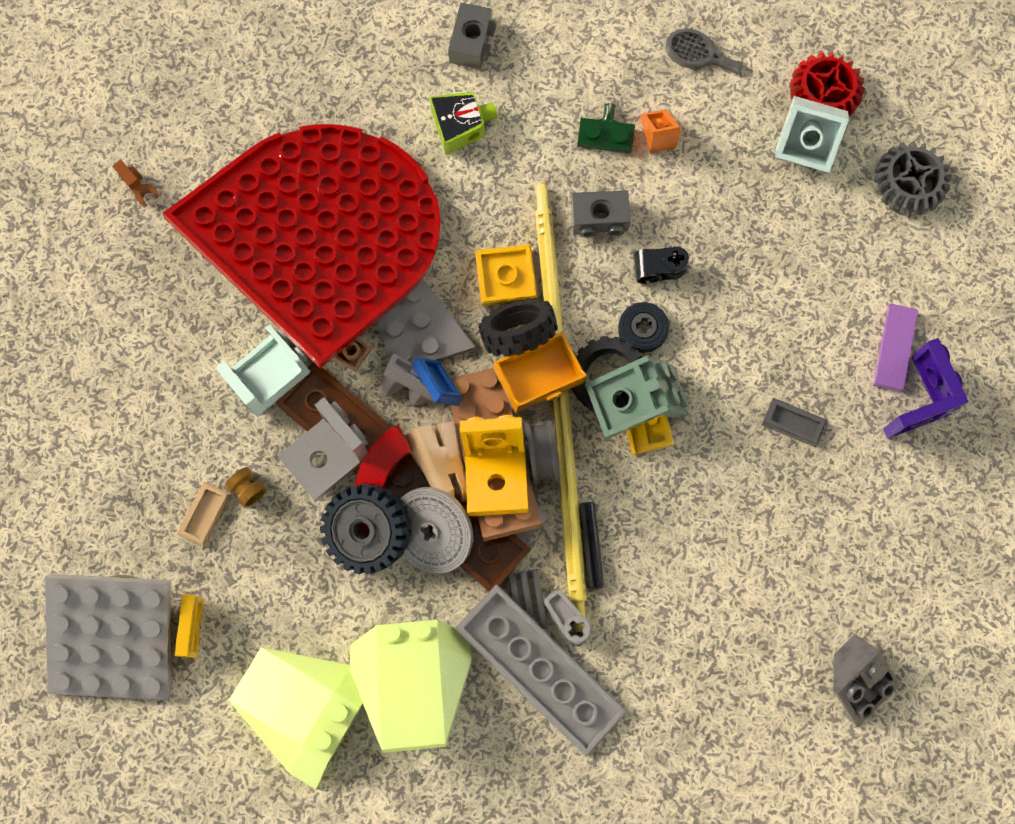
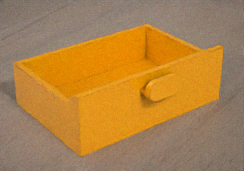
[493,332,587,413]

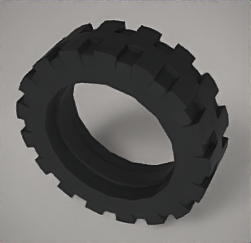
[478,298,558,357]
[571,336,642,412]

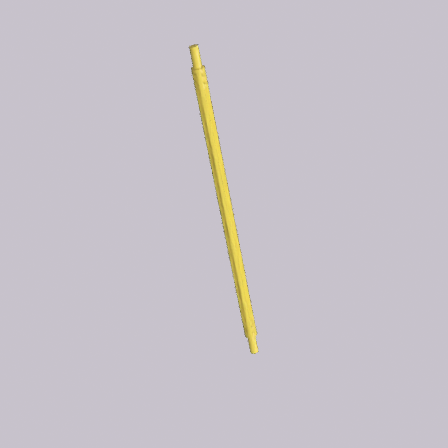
[535,184,587,632]

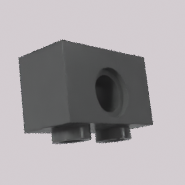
[448,2,497,69]
[571,190,631,237]

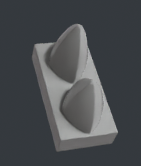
[382,353,435,406]

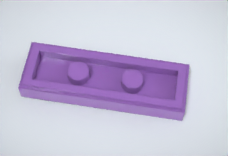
[873,303,918,392]

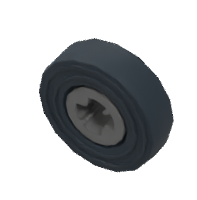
[618,302,669,353]

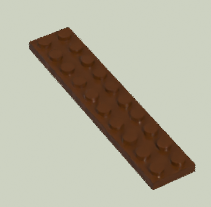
[275,362,531,592]

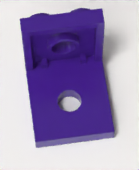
[883,338,969,439]

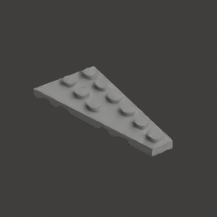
[377,279,476,364]

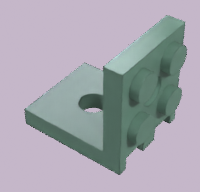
[585,355,689,438]

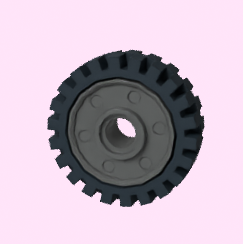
[320,483,412,574]

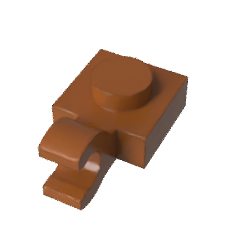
[112,160,159,207]

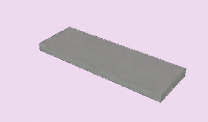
[455,584,628,757]

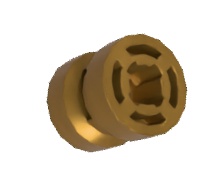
[225,467,267,508]

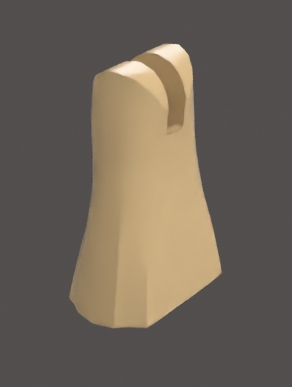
[404,421,467,503]

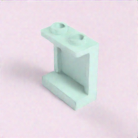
[216,324,310,417]

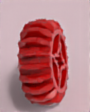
[789,51,865,116]

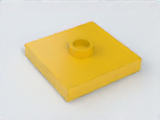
[475,244,538,307]

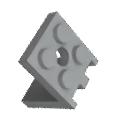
[278,398,368,502]

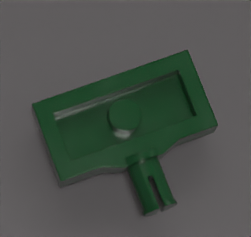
[577,103,635,154]

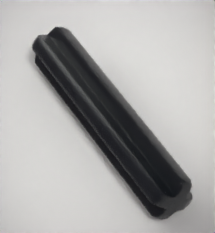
[579,502,604,590]

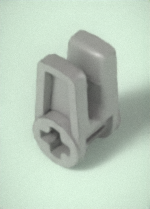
[544,590,590,645]

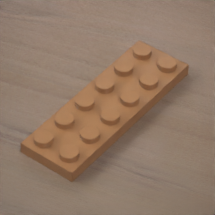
[450,368,542,542]

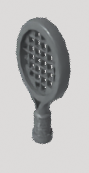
[665,28,743,75]

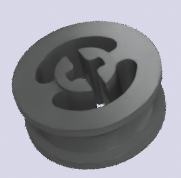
[524,419,560,487]

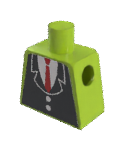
[429,92,498,154]

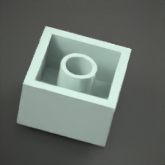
[775,96,849,173]

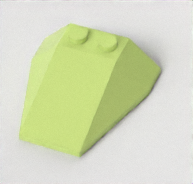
[350,620,472,753]
[229,647,364,789]

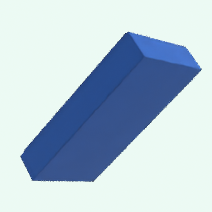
[412,357,463,406]

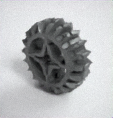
[874,141,952,216]

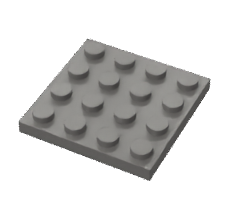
[45,574,171,700]

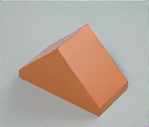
[640,109,680,153]

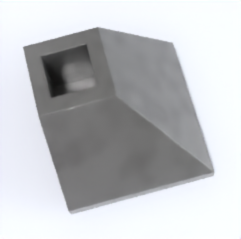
[833,634,900,727]

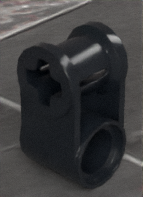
[633,246,689,284]

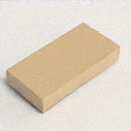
[177,482,231,547]

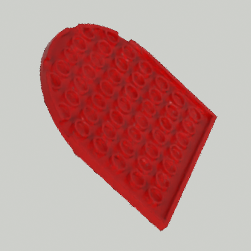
[163,124,441,369]

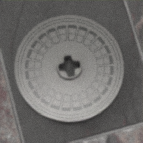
[400,487,473,574]

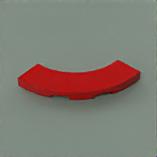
[355,425,412,535]

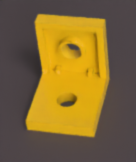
[460,415,529,517]

